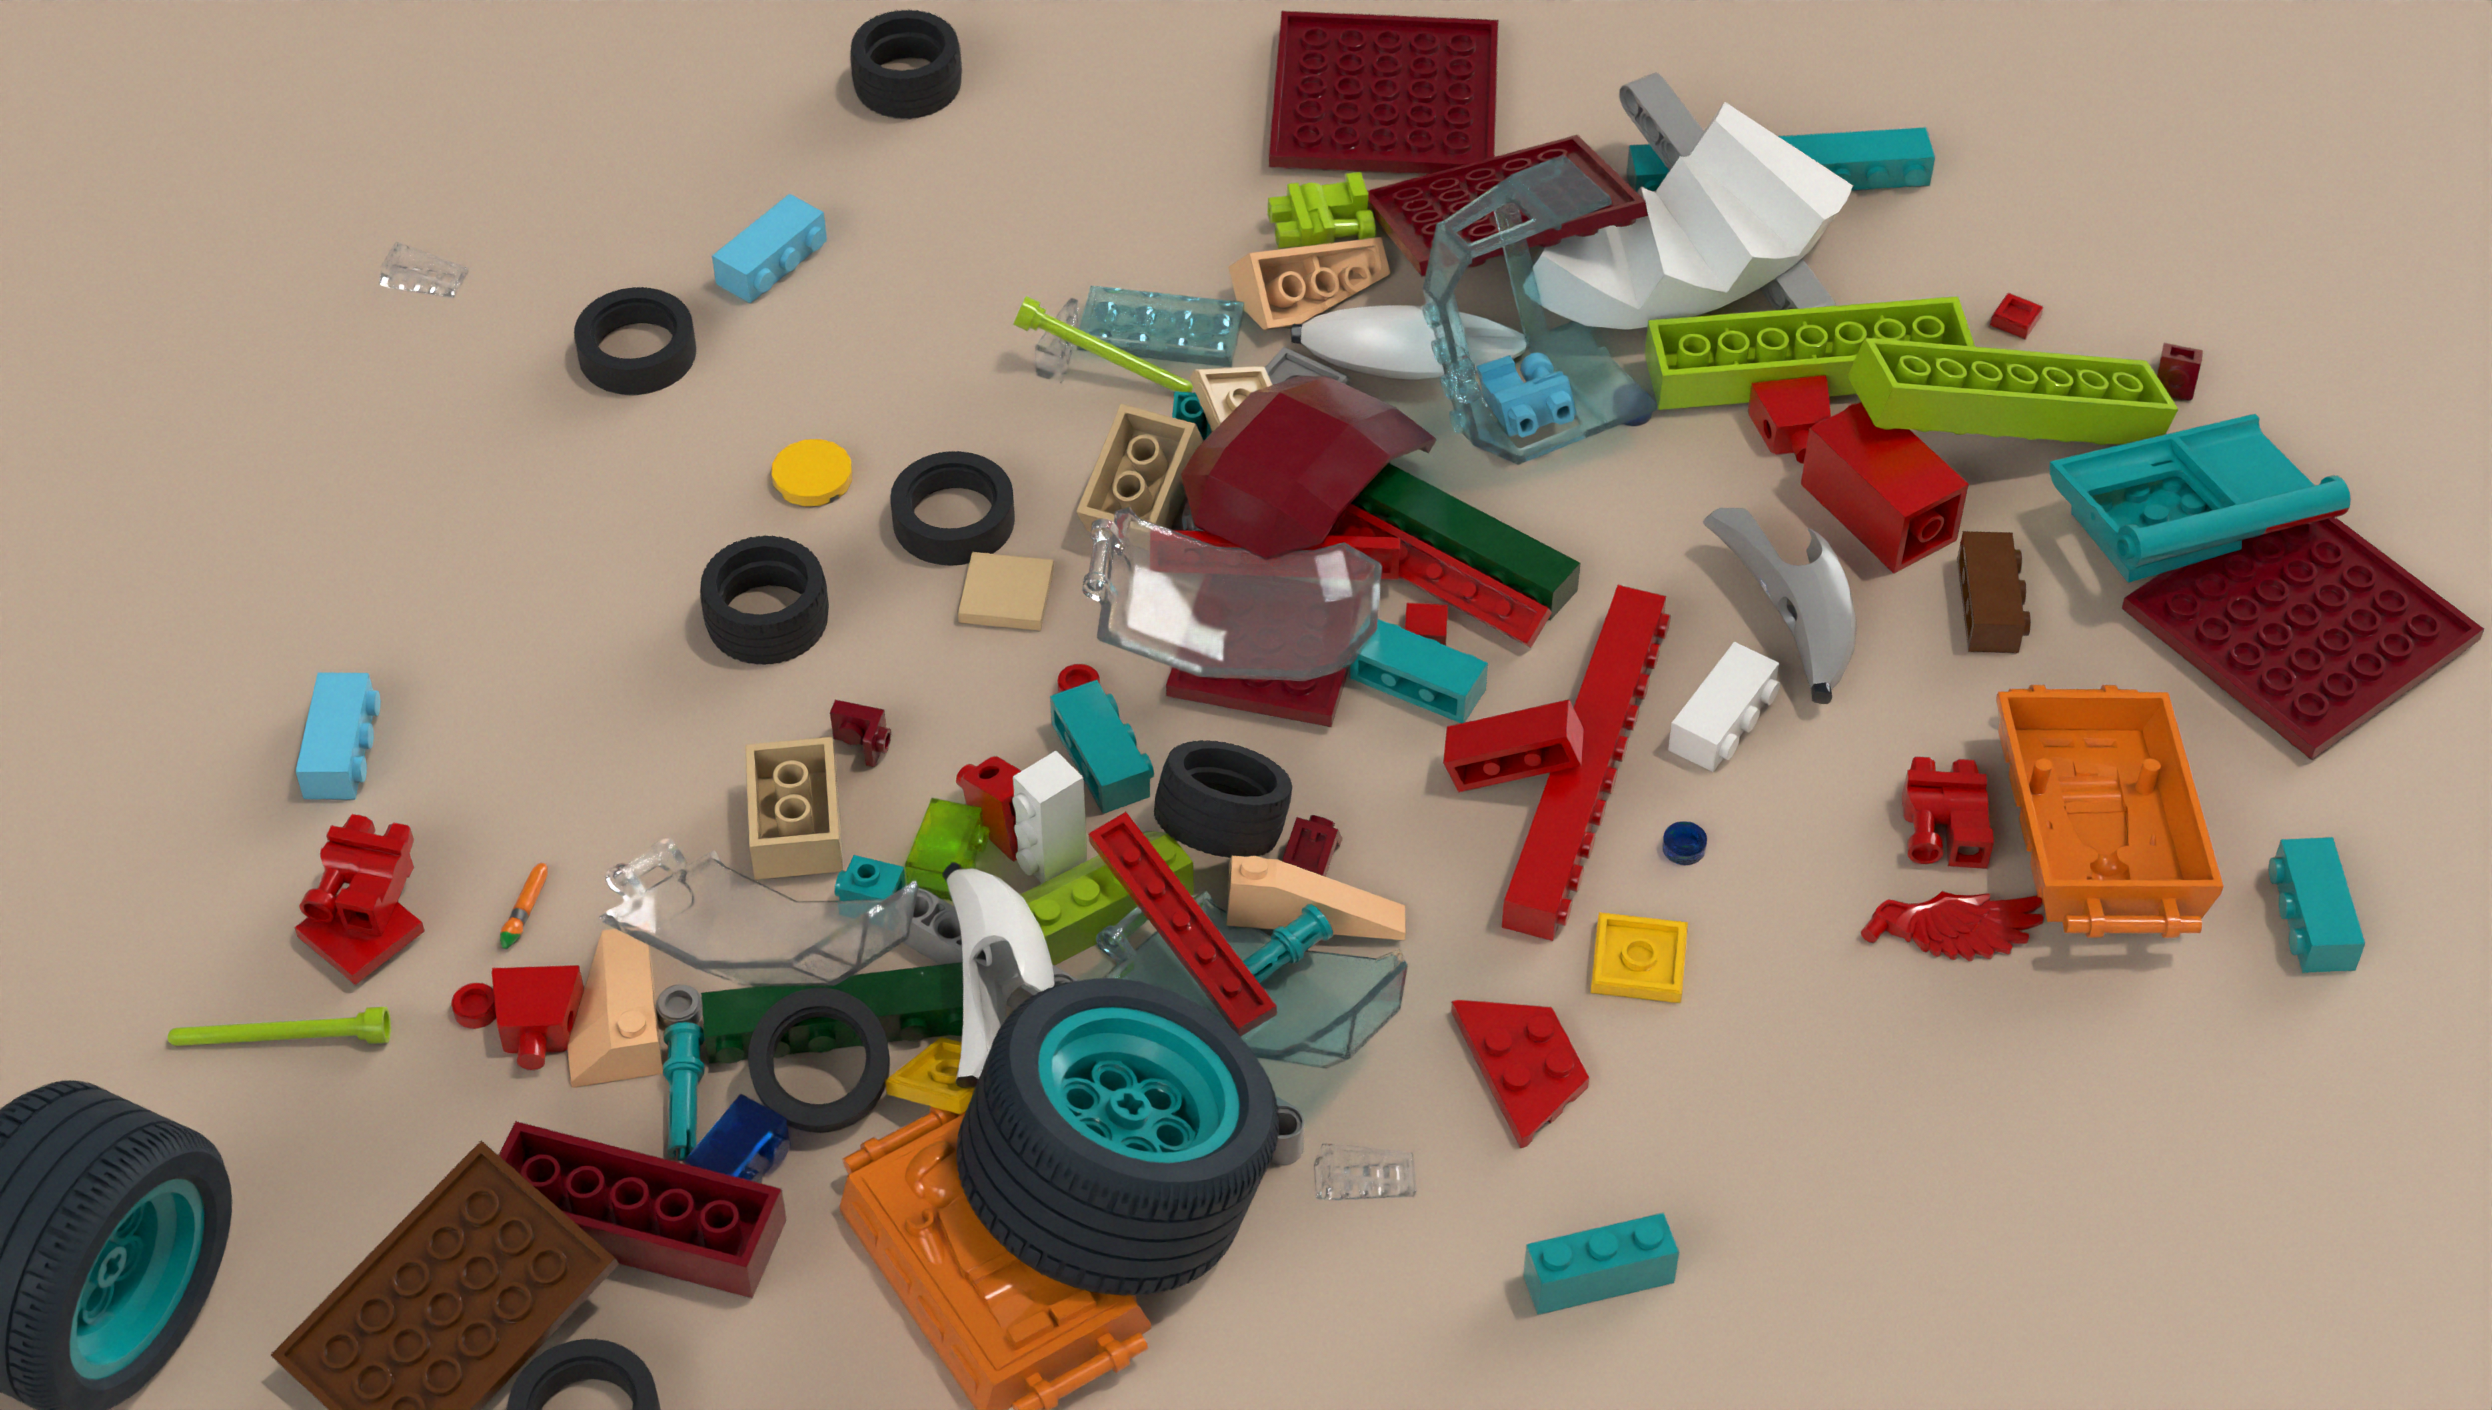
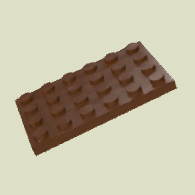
[270,1140,619,1410]

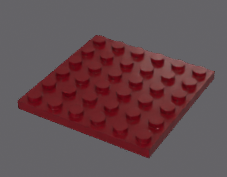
[1269,11,1499,174]
[1367,135,1648,278]
[2122,517,2484,760]

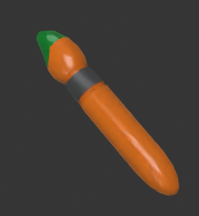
[500,863,548,949]

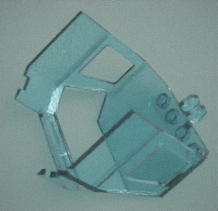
[1422,155,1658,465]

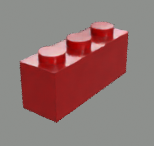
[1443,699,1584,792]

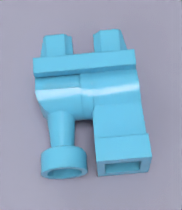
[1476,353,1577,438]

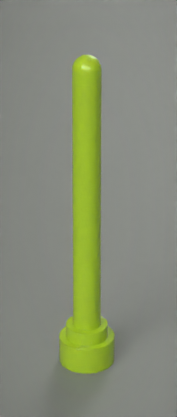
[1013,296,1193,392]
[167,1006,391,1046]

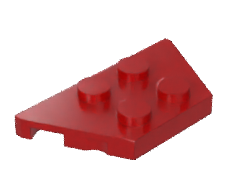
[1451,999,1589,1148]

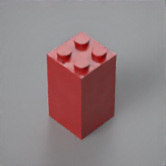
[1801,402,1969,574]

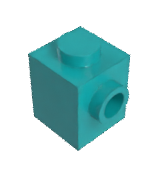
[834,855,906,928]

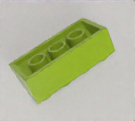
[1020,831,1194,965]

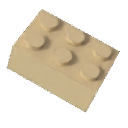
[1076,403,1203,548]
[745,737,843,880]

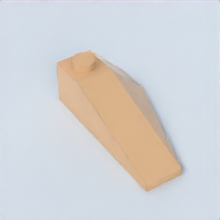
[1229,237,1391,330]
[1226,856,1406,940]
[567,924,663,1088]

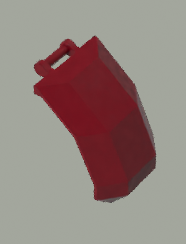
[1181,376,1436,560]

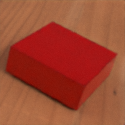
[1990,293,2044,340]
[1405,603,1448,646]

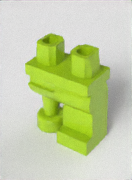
[1267,172,1376,249]

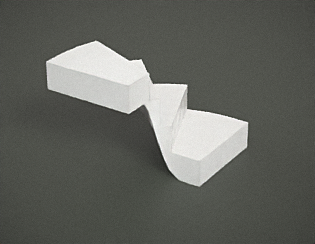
[1518,102,1853,330]

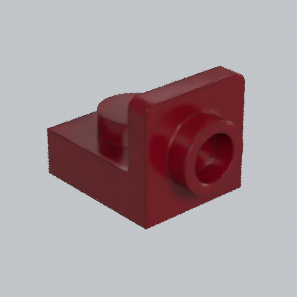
[2157,343,2203,400]
[830,700,892,767]
[1282,815,1343,877]

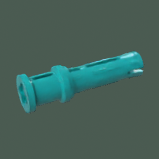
[1243,904,1333,983]
[663,1022,705,1160]

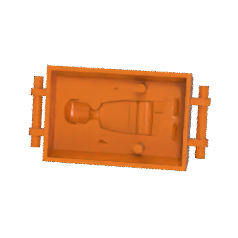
[1996,685,2224,938]
[839,1107,1151,1410]

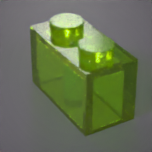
[905,798,989,901]

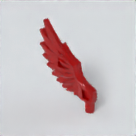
[1861,891,2044,961]

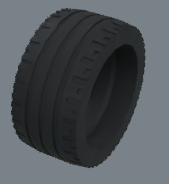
[850,9,962,119]
[700,535,829,665]
[1154,740,1292,858]

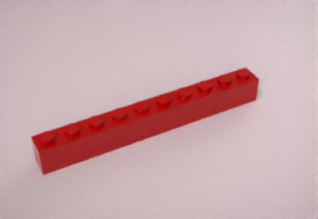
[1501,585,1671,941]

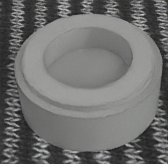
[656,985,703,1028]

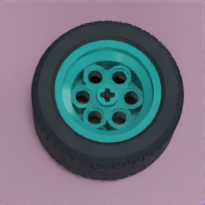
[956,978,1279,1295]
[0,1080,232,1410]

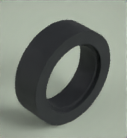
[574,287,697,395]
[890,451,1015,566]
[748,988,890,1133]
[507,1339,661,1410]

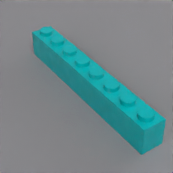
[1626,127,1935,192]

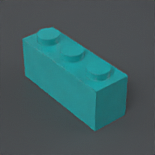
[1350,617,1488,723]
[1050,680,1154,814]
[2268,837,2366,973]
[1523,1213,1679,1315]

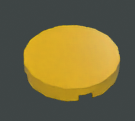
[772,439,852,506]

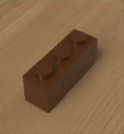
[1957,531,2031,653]

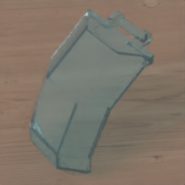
[1096,891,1408,1069]

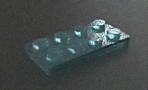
[1077,285,1244,367]

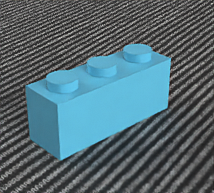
[712,194,827,303]
[295,672,381,800]

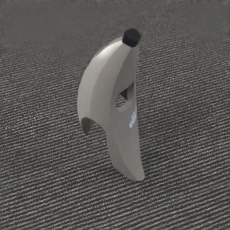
[1703,508,1857,704]

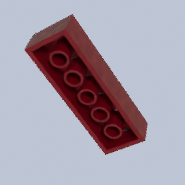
[499,1121,787,1299]

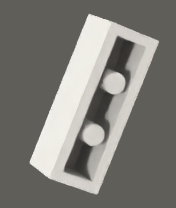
[1668,642,1780,772]
[1012,751,1087,883]

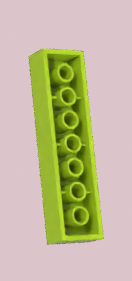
[1644,296,1975,410]
[1848,338,2179,445]

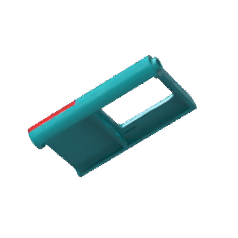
[2049,414,2351,567]

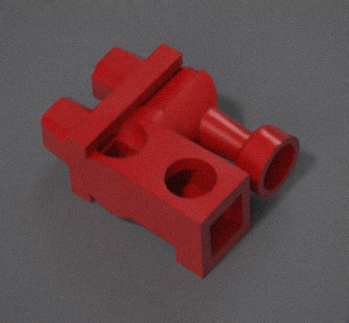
[1902,757,1994,869]
[299,814,414,936]

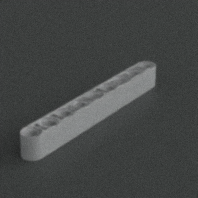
[1619,73,1836,310]

